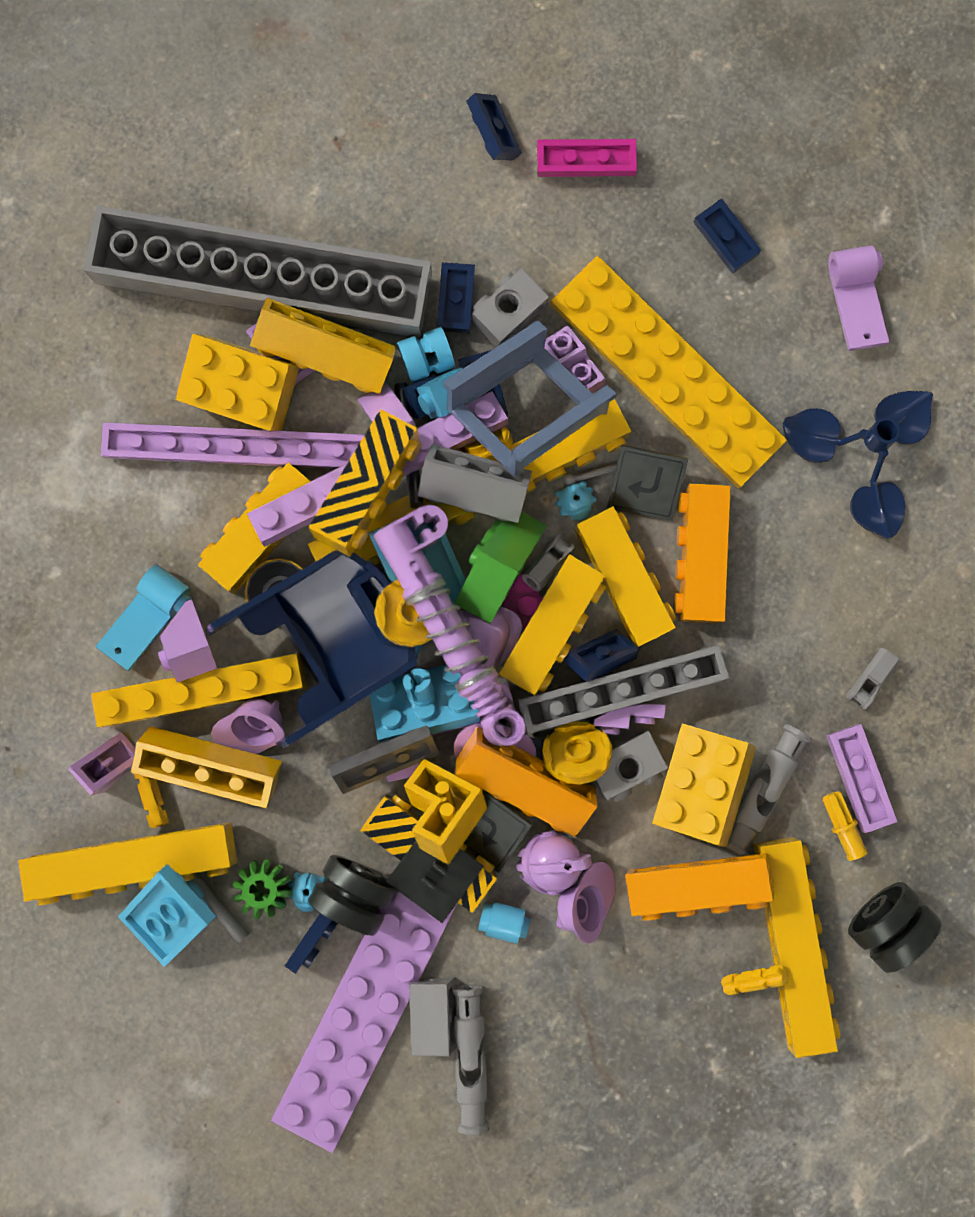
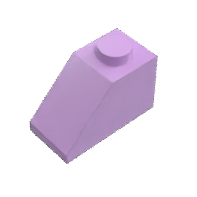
[158,600,217,683]

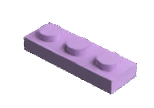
[826,724,897,833]

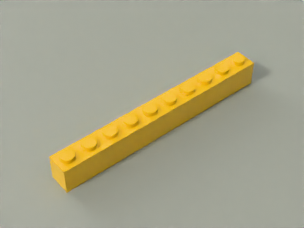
[308,399,631,567]

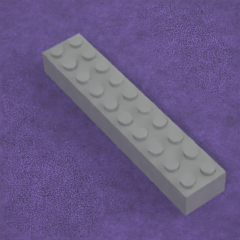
[84,205,432,339]

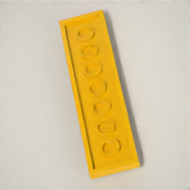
[550,255,787,489]

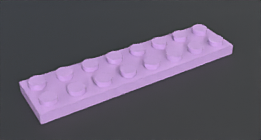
[271,891,457,1153]

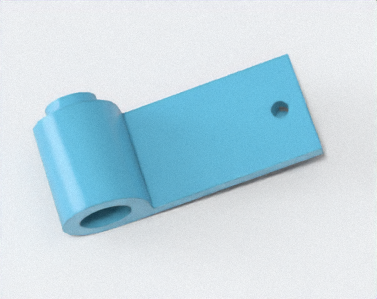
[95,564,192,672]

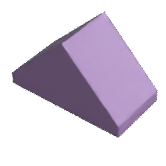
[68,732,136,795]

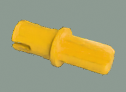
[822,791,868,861]

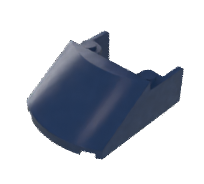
[206,550,417,749]

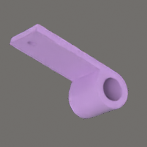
[828,245,889,351]

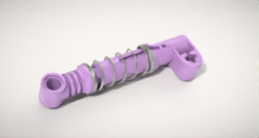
[373,505,525,746]

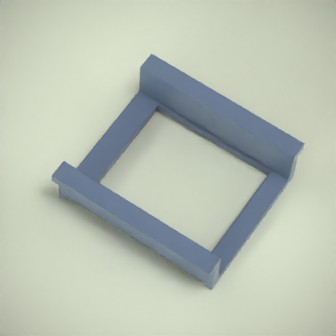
[443,320,616,477]

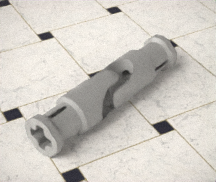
[725,724,812,856]
[452,984,489,1135]

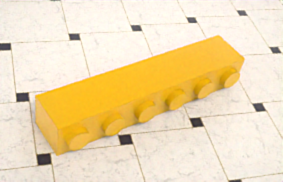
[91,654,308,728]
[18,822,238,906]
[753,837,840,1058]

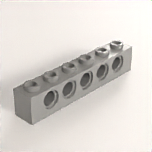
[518,645,729,734]

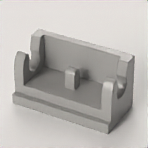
[409,977,457,1056]

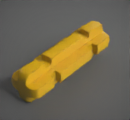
[133,773,169,828]
[721,965,788,995]

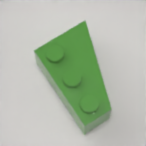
[454,512,547,624]

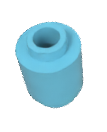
[478,902,530,944]

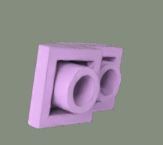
[545,325,606,393]
[357,383,416,426]
[591,704,665,735]

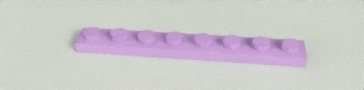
[247,392,508,547]
[101,423,364,469]

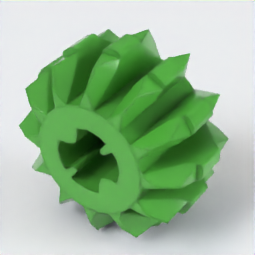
[232,859,292,919]

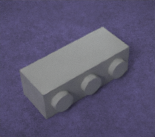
[417,444,532,523]

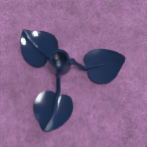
[783,391,933,539]

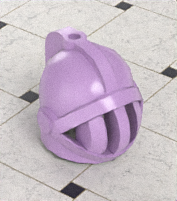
[458,607,522,671]
[516,830,592,895]

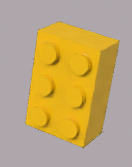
[175,334,299,431]
[652,723,756,847]

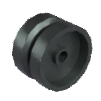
[308,855,398,936]
[848,882,942,973]

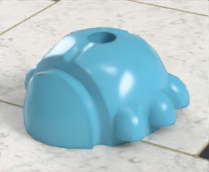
[555,481,597,521]
[288,872,327,912]

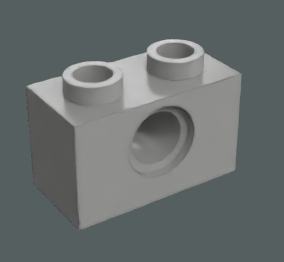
[472,268,549,347]
[595,731,668,802]

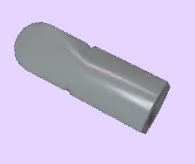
[522,533,576,591]
[846,648,900,710]

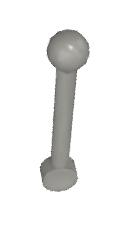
[563,464,617,486]

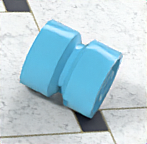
[397,326,456,384]

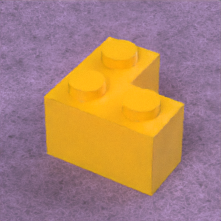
[404,759,487,865]

